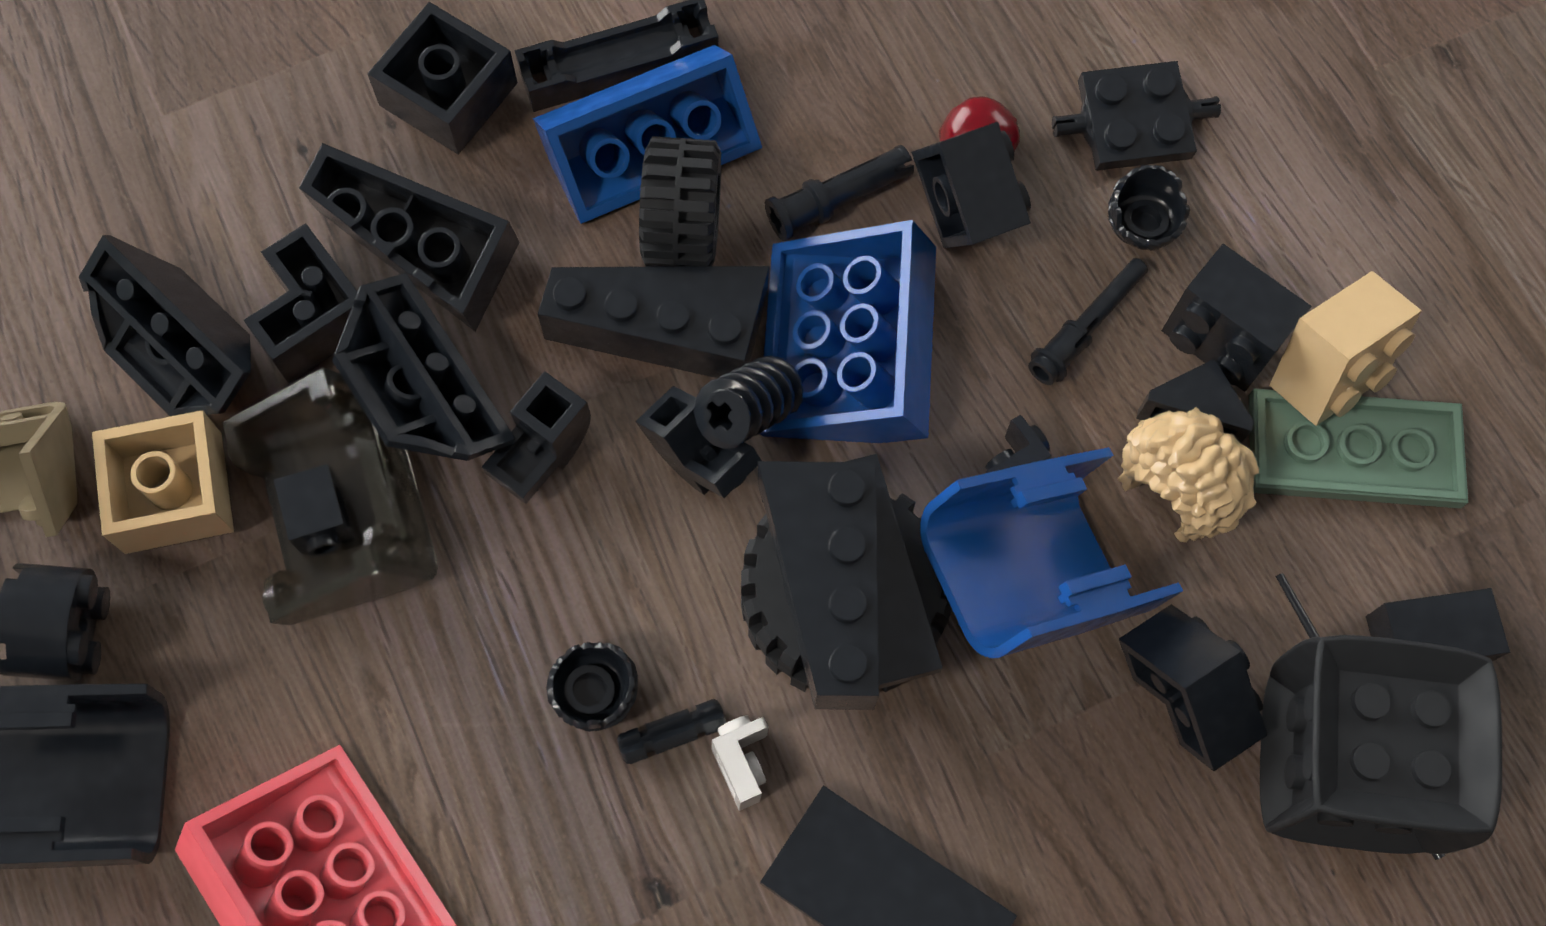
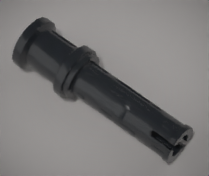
[764,145,914,241]

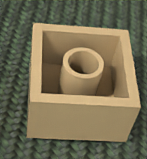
[1269,271,1422,426]
[92,410,234,554]

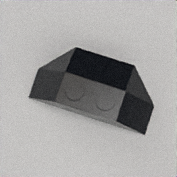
[79,235,251,417]
[332,273,516,461]

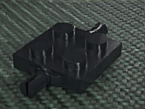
[1052,61,1221,171]

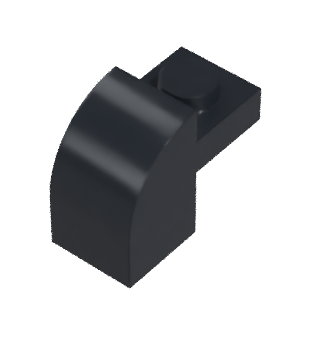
[482,371,591,504]
[635,386,762,498]

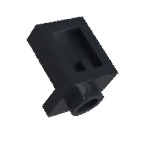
[985,415,1052,473]

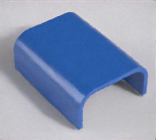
[920,447,1183,658]

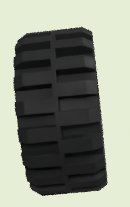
[741,485,952,693]

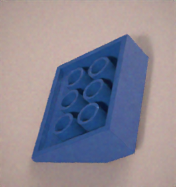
[760,220,936,443]

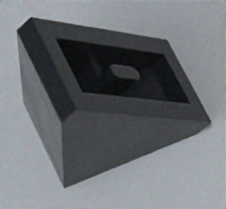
[1136,359,1254,444]

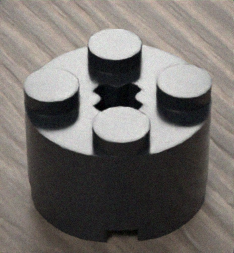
[0,563,110,681]

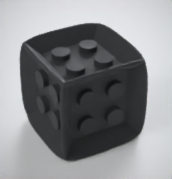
[1260,635,1502,854]

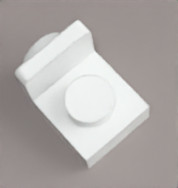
[712,715,769,811]

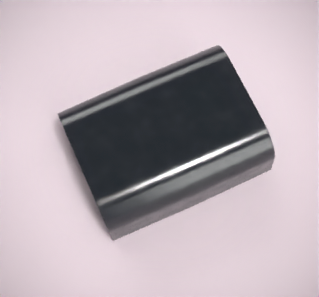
[0,684,170,869]

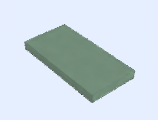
[1249,388,1468,508]

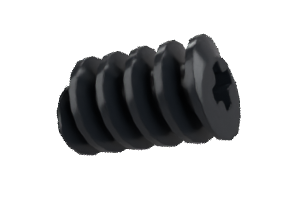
[694,356,804,449]

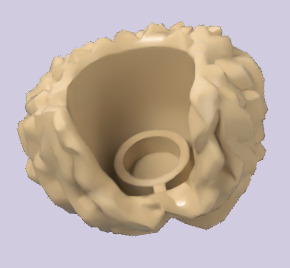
[1118,407,1259,542]

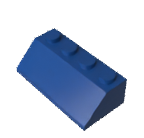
[533,45,762,224]

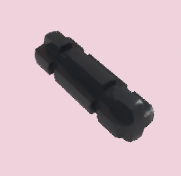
[617,699,726,764]

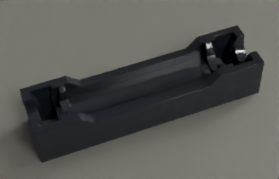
[514,0,719,112]

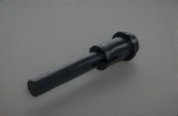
[1028,258,1148,385]

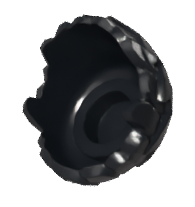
[1108,165,1190,251]
[546,642,638,732]

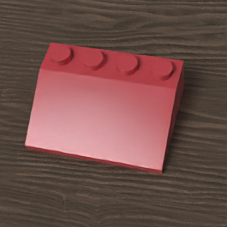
[175,745,457,926]

